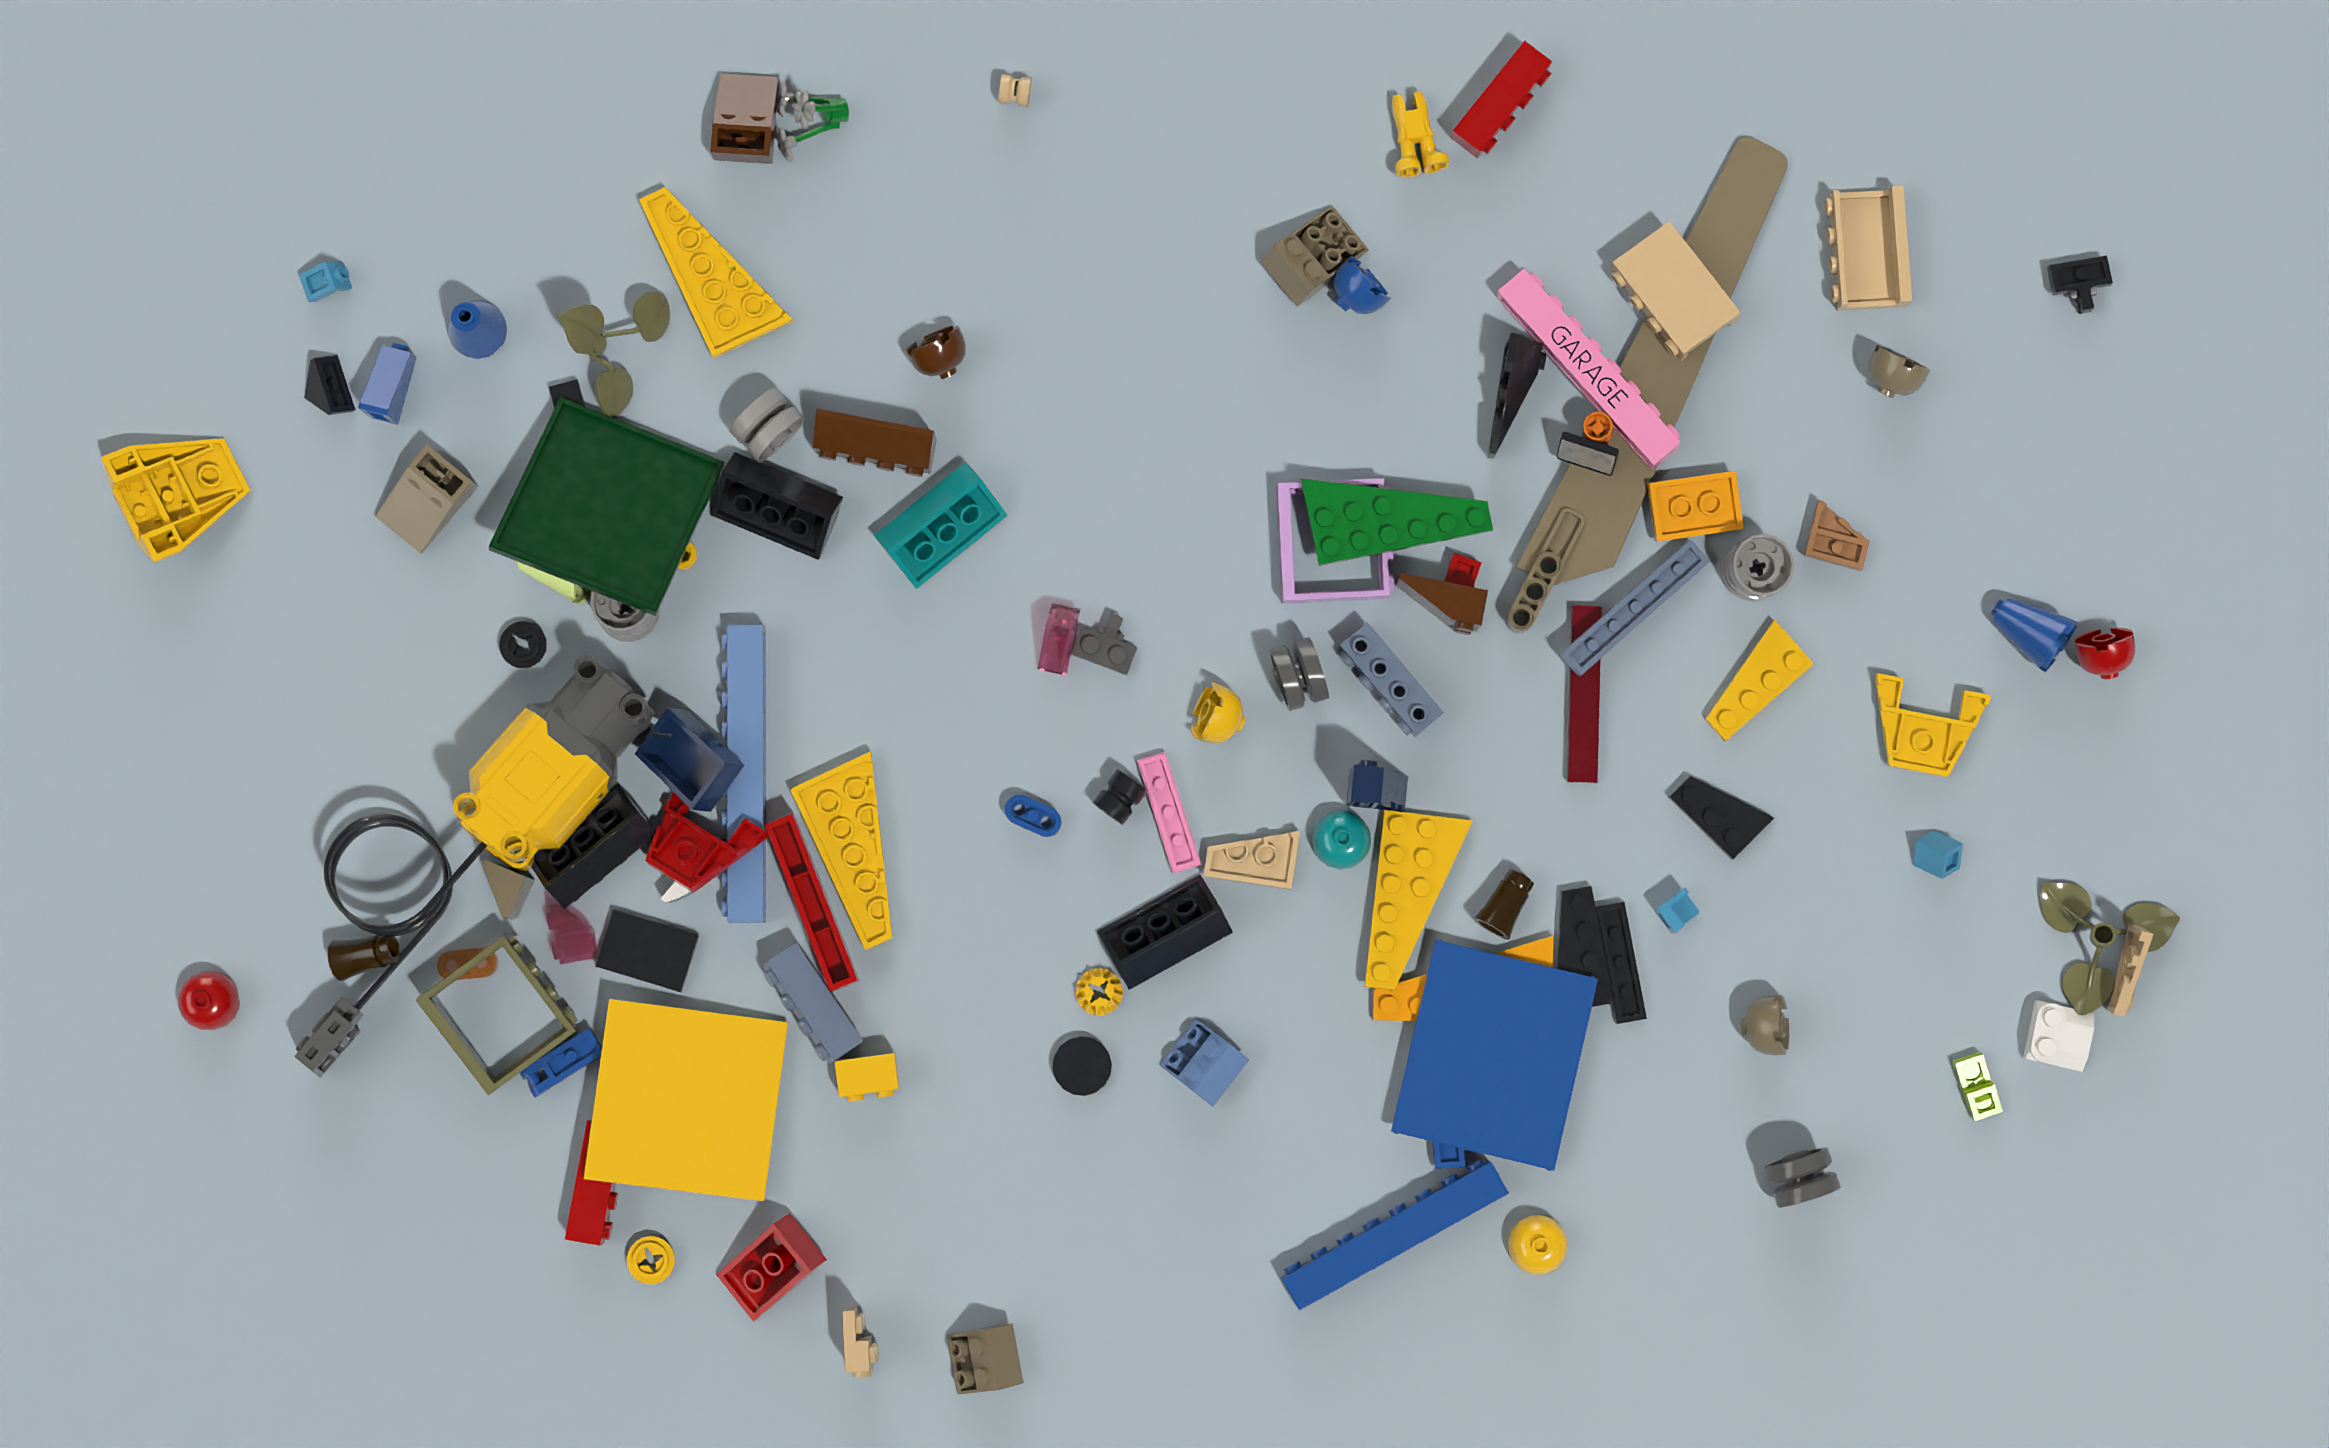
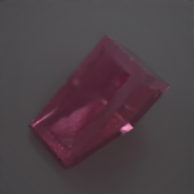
[1038,603,1081,676]

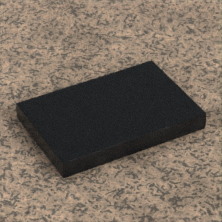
[595,910,699,993]

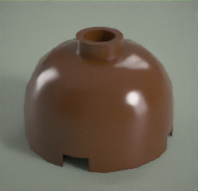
[905,325,966,379]

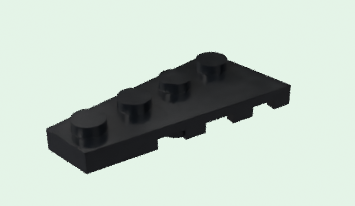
[1557,886,1614,1007]

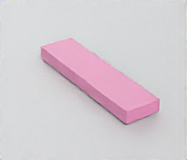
[1137,752,1201,874]

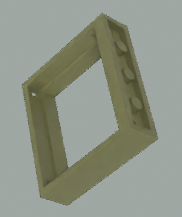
[415,933,578,1096]

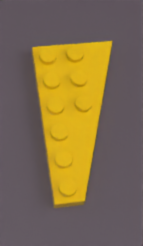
[639,187,794,359]
[1364,810,1472,991]

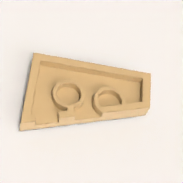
[1203,831,1300,890]

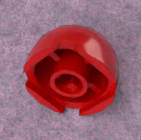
[2074,628,2135,679]
[177,971,240,1030]

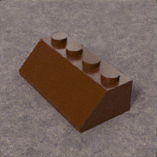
[813,409,937,477]

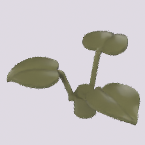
[557,292,670,419]
[2040,882,2180,1015]

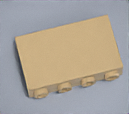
[1824,186,1912,311]
[1611,221,1741,360]

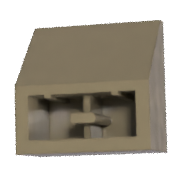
[947,1323,1024,1394]

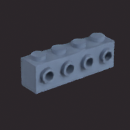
[1338,622,1444,738]
[763,942,863,1065]

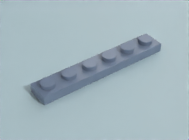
[1559,539,1710,677]

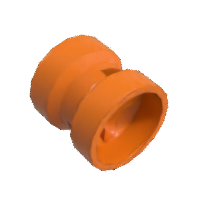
[1583,412,1613,445]

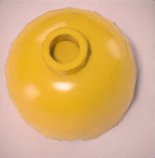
[1191,682,1245,744]
[1508,1215,1568,1275]

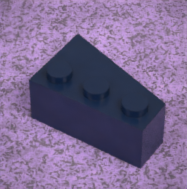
[1346,760,1408,812]

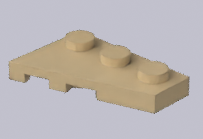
[2107,924,2154,1017]

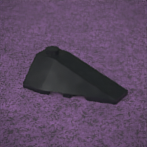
[1488,333,1547,459]

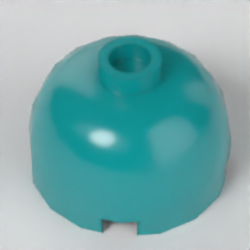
[1312,810,1371,870]

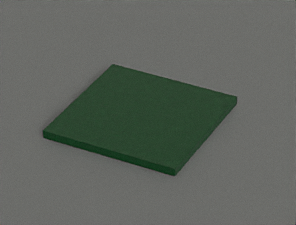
[489,397,725,616]

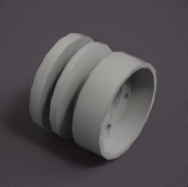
[1721,534,1795,601]
[590,591,660,642]

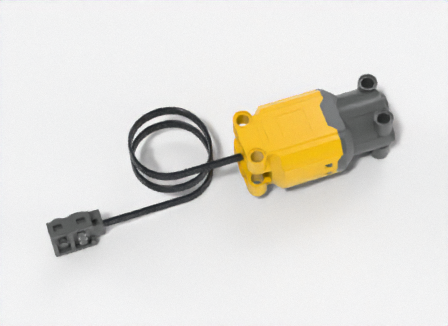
[294,656,655,1078]

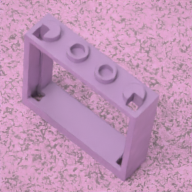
[1277,478,1395,604]

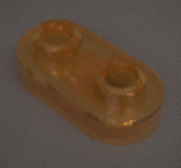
[437,948,498,980]

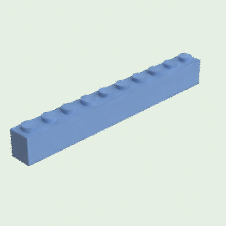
[722,625,766,923]

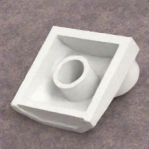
[2023,1000,2094,1072]

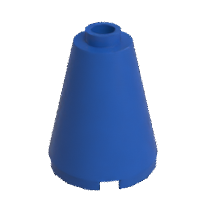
[448,300,507,359]
[1991,597,2078,673]

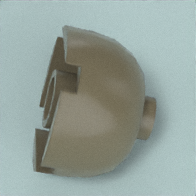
[1869,345,1930,398]
[1741,995,1790,1055]

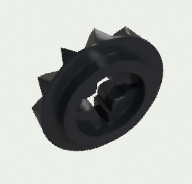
[499,621,547,668]

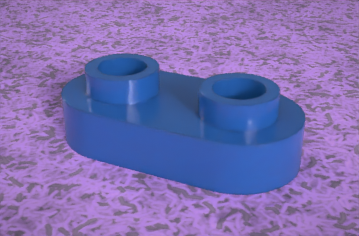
[1005,795,1062,837]

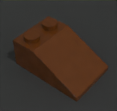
[1395,573,1488,635]

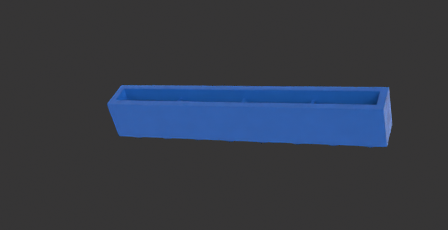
[1281,1159,1509,1311]

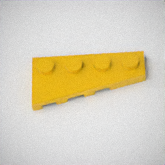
[1705,620,1814,742]

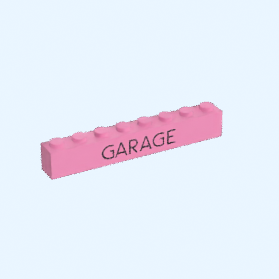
[1497,268,1681,471]

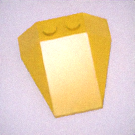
[101,439,250,563]

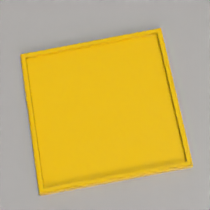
[583,999,788,1201]

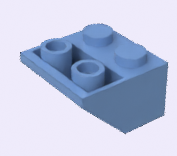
[1160,1019,1249,1107]

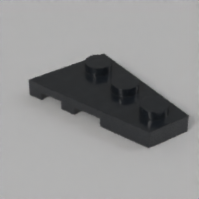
[1668,776,1774,860]

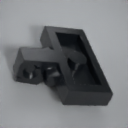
[2047,255,2113,314]

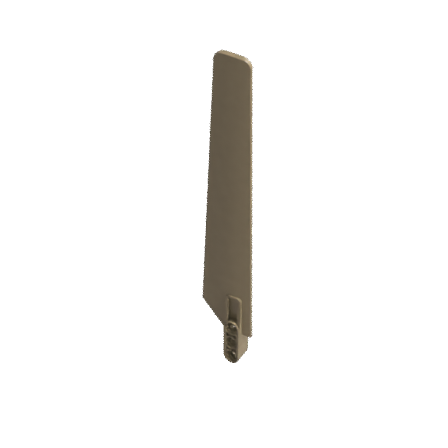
[1506,137,1788,633]

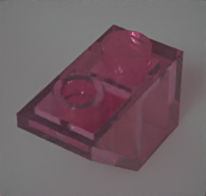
[546,904,599,965]

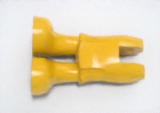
[1392,91,1450,177]

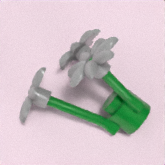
[776,79,849,162]

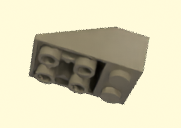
[1260,206,1369,307]
[375,444,478,554]

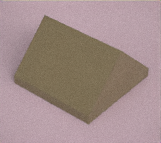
[481,860,535,920]

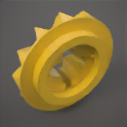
[1075,968,1123,1016]
[627,1236,675,1284]

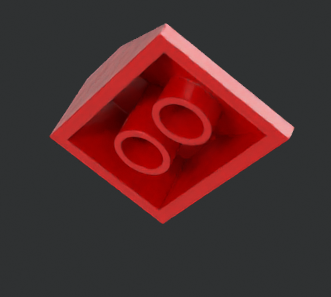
[716,1213,827,1321]

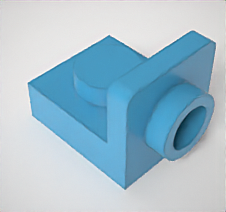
[299,261,352,302]

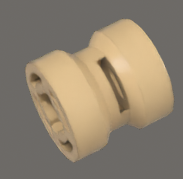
[998,74,1031,107]

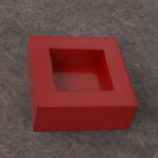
[1444,553,1482,587]

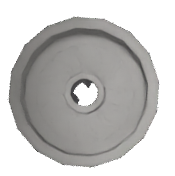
[729,388,805,463]

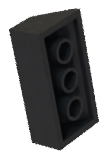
[710,452,843,560]
[531,783,656,909]
[1097,874,1233,990]

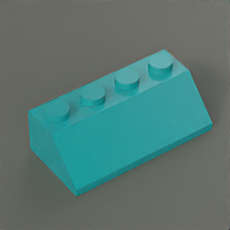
[874,462,1008,589]

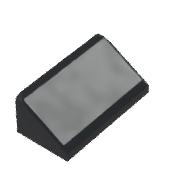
[1557,431,1619,476]

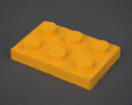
[1647,471,1744,542]

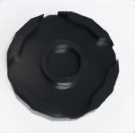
[1052,1036,1112,1096]

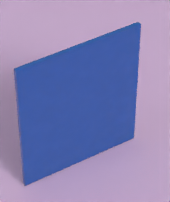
[1391,940,1598,1171]

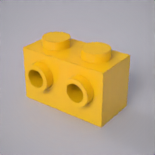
[834,1053,900,1102]

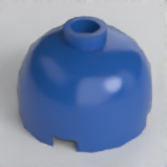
[1334,256,1391,314]

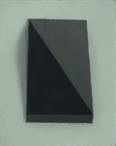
[304,355,356,415]

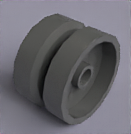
[1269,637,1329,711]
[1764,1147,1841,1208]

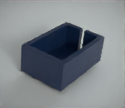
[635,707,745,812]

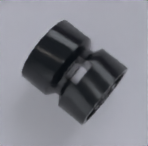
[1092,769,1147,825]

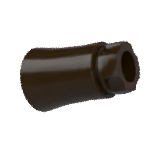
[1473,869,1534,940]
[328,935,400,981]

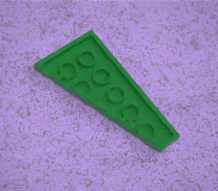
[1301,478,1493,566]

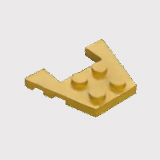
[1875,673,1991,778]

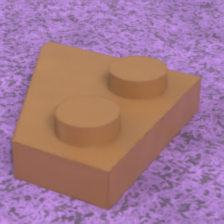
[1803,500,1870,571]

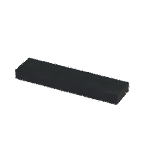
[1596,902,1647,1024]

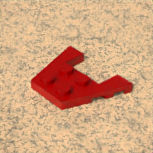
[645,792,769,893]

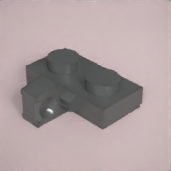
[1072,614,1137,676]

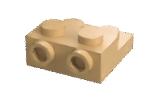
[842,1306,879,1377]

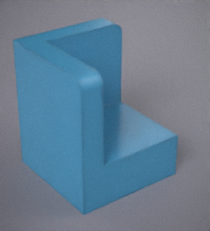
[1913,830,1963,879]
[1654,888,1699,934]

